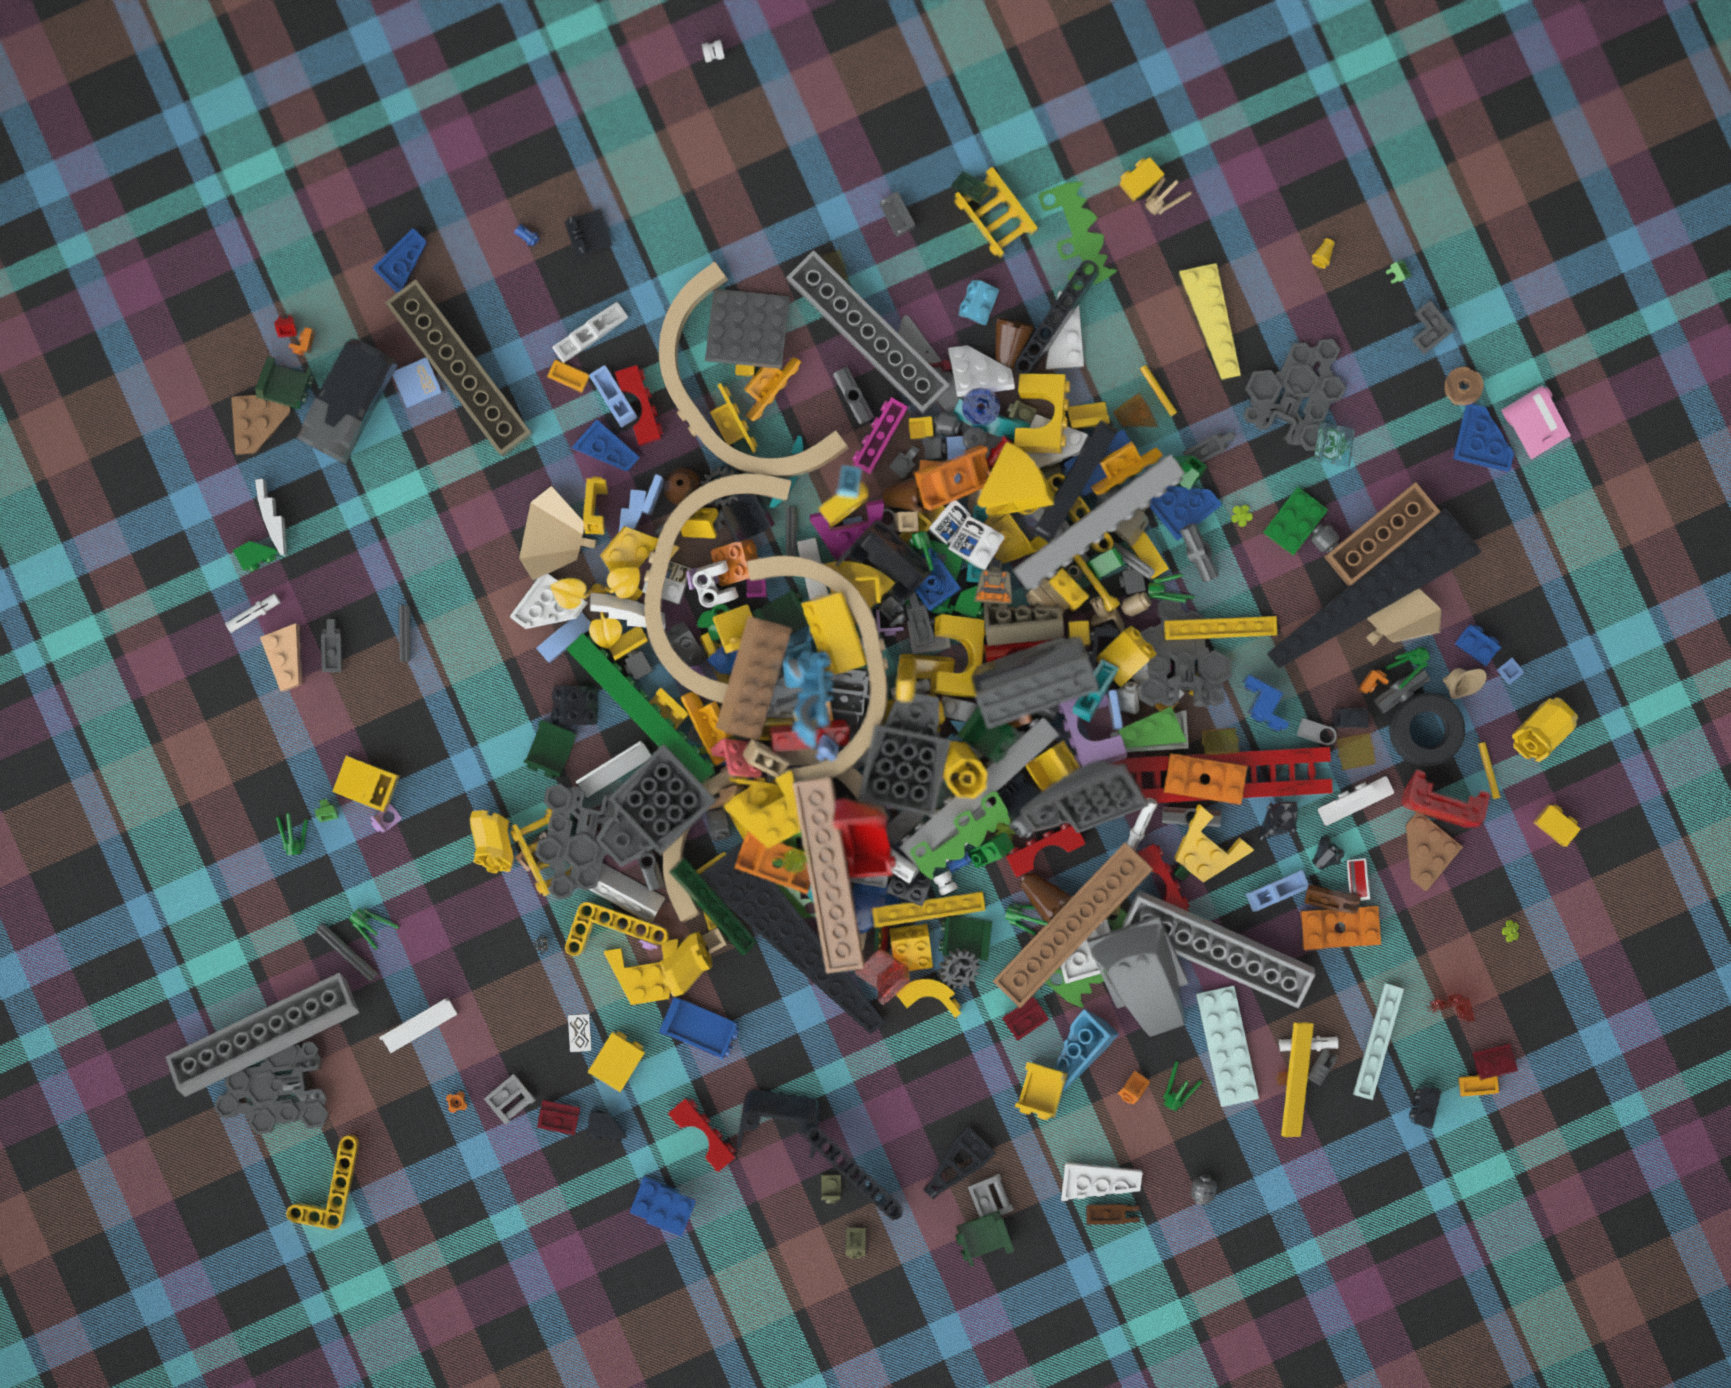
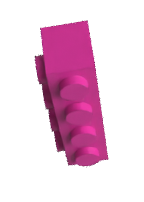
[852,397,908,475]

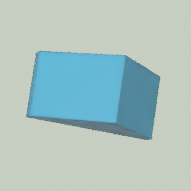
[838,465,861,498]

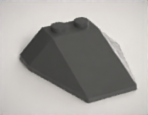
[824,668,871,747]

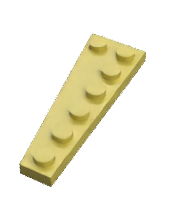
[1179,263,1241,380]

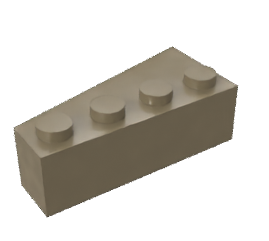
[984,603,1065,646]

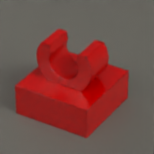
[274,314,297,338]

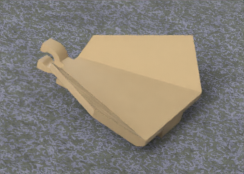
[519,486,597,580]
[1367,589,1442,646]

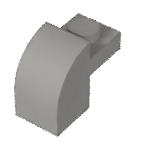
[942,696,979,722]

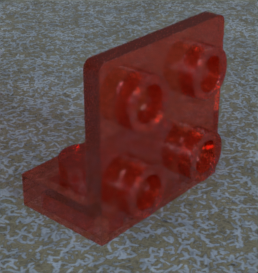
[855,949,910,1005]
[1426,994,1475,1022]

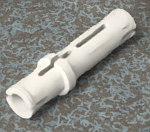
[225,593,281,633]
[1127,798,1158,852]
[1279,1036,1338,1052]

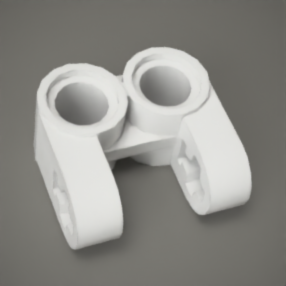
[692,560,739,608]

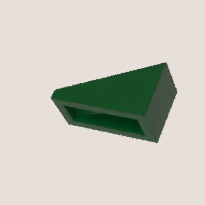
[1173,864,1191,882]

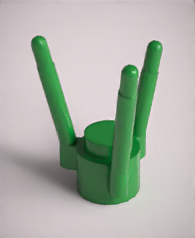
[908,531,937,571]
[1149,573,1194,603]
[1385,647,1430,689]
[276,813,308,855]
[1005,903,1048,935]
[349,908,399,950]
[1163,1061,1202,1112]

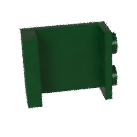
[255,356,315,410]
[752,589,809,635]
[957,706,1020,765]
[523,720,578,779]
[939,917,992,960]
[955,1210,1014,1267]

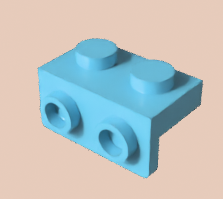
[959,280,999,325]

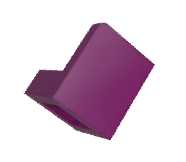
[747,579,767,598]

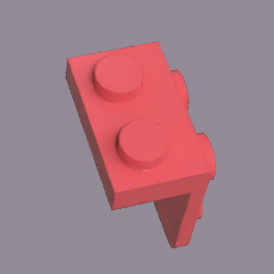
[711,739,762,778]

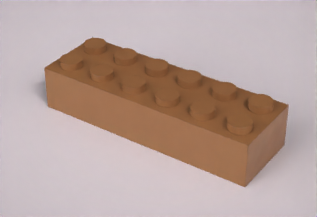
[1324,482,1440,586]
[716,616,792,740]

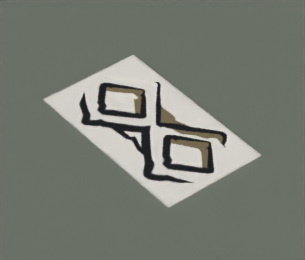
[568,1014,591,1052]

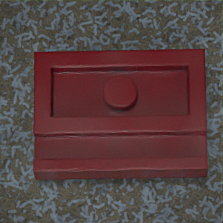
[1002,996,1049,1041]
[1472,1044,1518,1081]
[537,1100,581,1135]

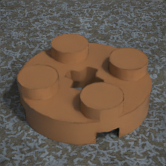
[1444,367,1484,405]

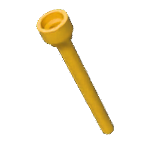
[1072,554,1120,613]

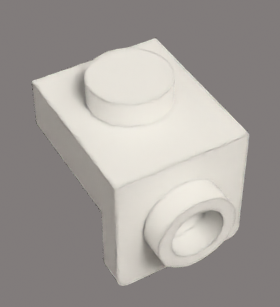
[1117,682,1139,714]

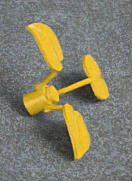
[550,567,640,649]

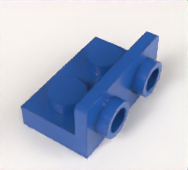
[1454,624,1501,666]

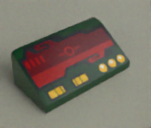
[874,925,890,958]

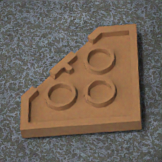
[232,395,291,455]
[1405,812,1463,891]

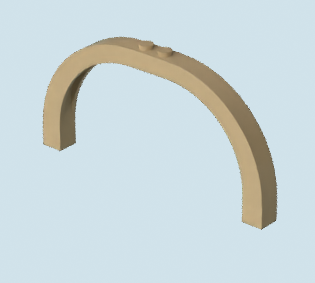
[659,261,849,478]
[644,474,791,703]
[747,556,889,782]
[663,749,889,923]

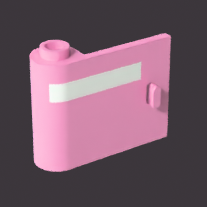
[1502,386,1570,459]

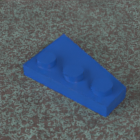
[372,228,427,293]
[572,419,640,472]

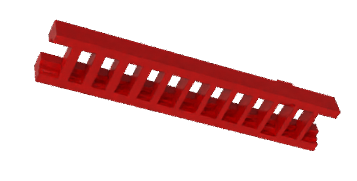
[1080,747,1333,803]

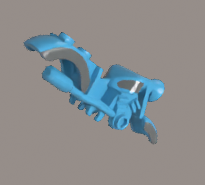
[782,627,833,749]

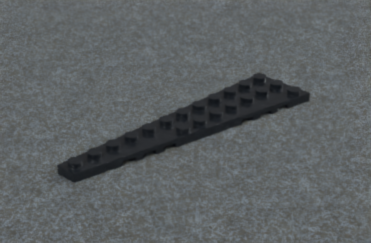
[1267,508,1482,669]
[700,842,885,1034]

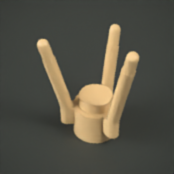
[1145,177,1192,215]

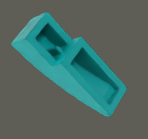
[1072,659,1119,722]

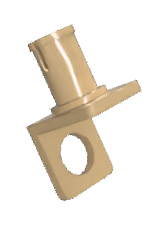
[1090,596,1125,633]

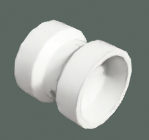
[702,40,725,63]
[933,870,958,896]

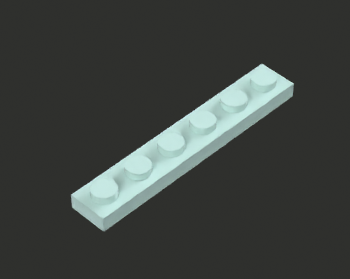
[1353,983,1404,1100]

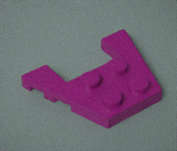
[809,500,884,562]

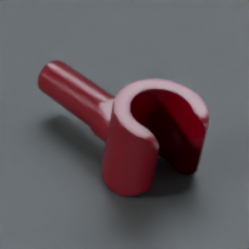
[928,360,952,372]

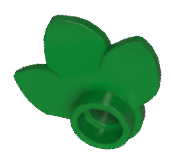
[697,604,730,641]

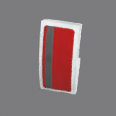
[1347,858,1370,900]

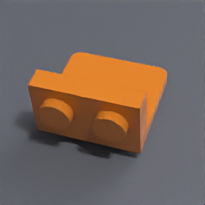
[711,539,758,586]

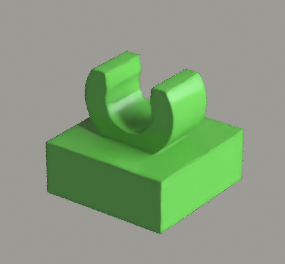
[1386,260,1412,283]
[315,799,339,823]

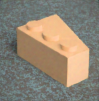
[260,623,302,692]

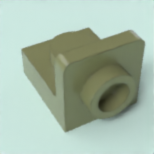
[1007,400,1037,424]
[821,1174,841,1203]
[846,1228,866,1259]

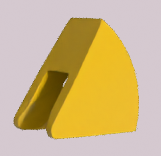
[977,442,1054,516]
[824,561,895,626]

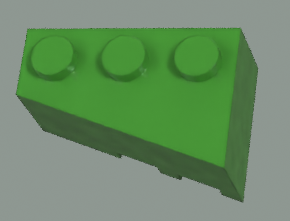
[1117,707,1187,748]

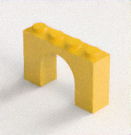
[1014,374,1070,453]
[819,481,868,528]
[930,614,986,698]

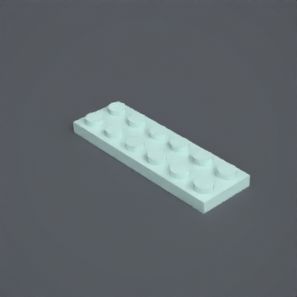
[1196,985,1259,1107]

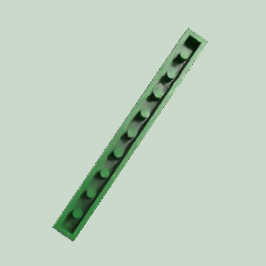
[566,633,715,785]

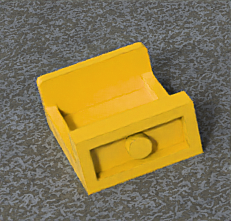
[583,476,608,535]
[1049,569,1089,612]
[1096,626,1157,687]
[1025,741,1081,792]
[588,1031,646,1092]
[1015,1062,1068,1120]

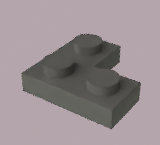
[1412,301,1454,355]

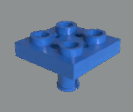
[916,557,961,612]

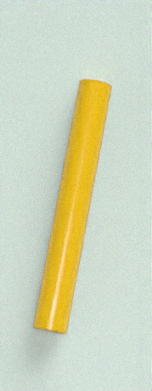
[1140,365,1177,416]
[1478,742,1500,799]

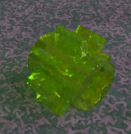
[782,848,807,874]

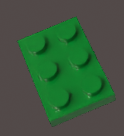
[1263,487,1328,556]

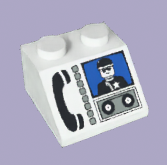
[929,500,971,545]
[948,516,1005,570]
[642,561,692,605]

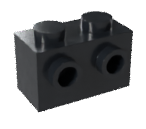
[1409,1084,1442,1128]

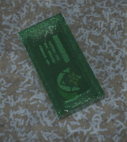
[951,171,992,204]

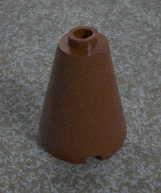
[995,317,1033,369]
[663,468,702,505]
[882,477,931,513]
[1020,872,1072,922]

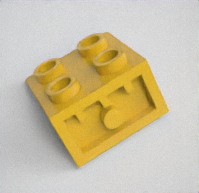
[713,605,752,653]
[649,688,689,730]
[889,924,933,973]

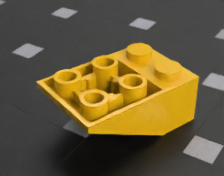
[332,756,400,812]

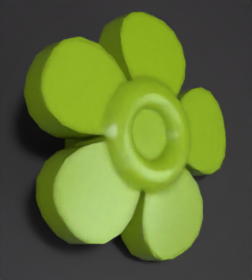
[1231,505,1253,527]
[996,820,1016,840]
[1502,920,1519,942]

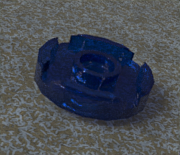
[962,388,1000,425]

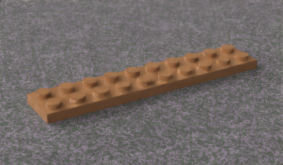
[793,777,865,973]
[993,842,1153,1008]

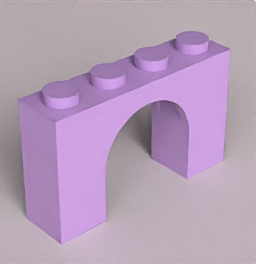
[1057,694,1127,767]

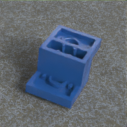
[1242,675,1289,731]
[629,1176,696,1237]

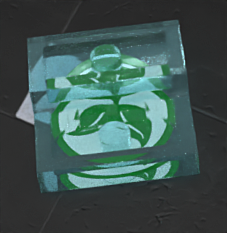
[1314,422,1355,467]

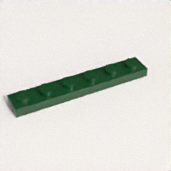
[669,858,757,955]

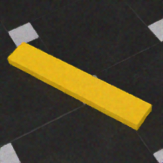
[1164,616,1278,640]
[871,892,986,927]
[1281,1022,1314,1137]

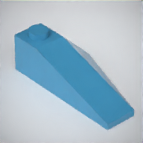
[1054,1009,1119,1091]

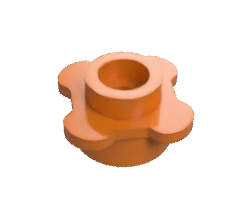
[446,1091,467,1113]

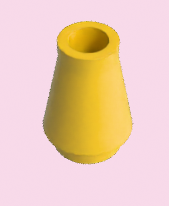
[1312,238,1335,268]

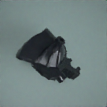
[1258,802,1298,841]

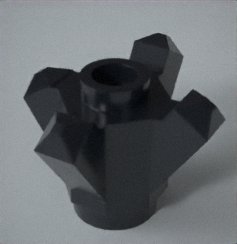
[1312,835,1345,871]

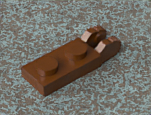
[1304,884,1361,914]
[1086,1204,1140,1225]

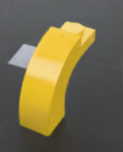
[895,978,961,1018]

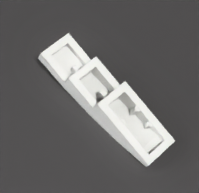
[552,302,628,363]
[255,479,287,556]
[797,538,828,599]
[590,593,666,629]

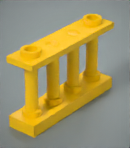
[955,167,1038,258]
[510,808,572,896]

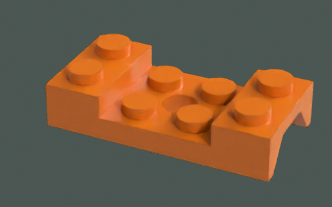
[914,445,991,510]
[1163,754,1247,805]
[734,831,811,894]
[1300,906,1381,950]

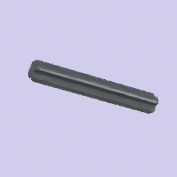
[316,924,377,981]

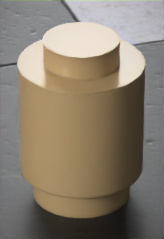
[1121,592,1151,617]

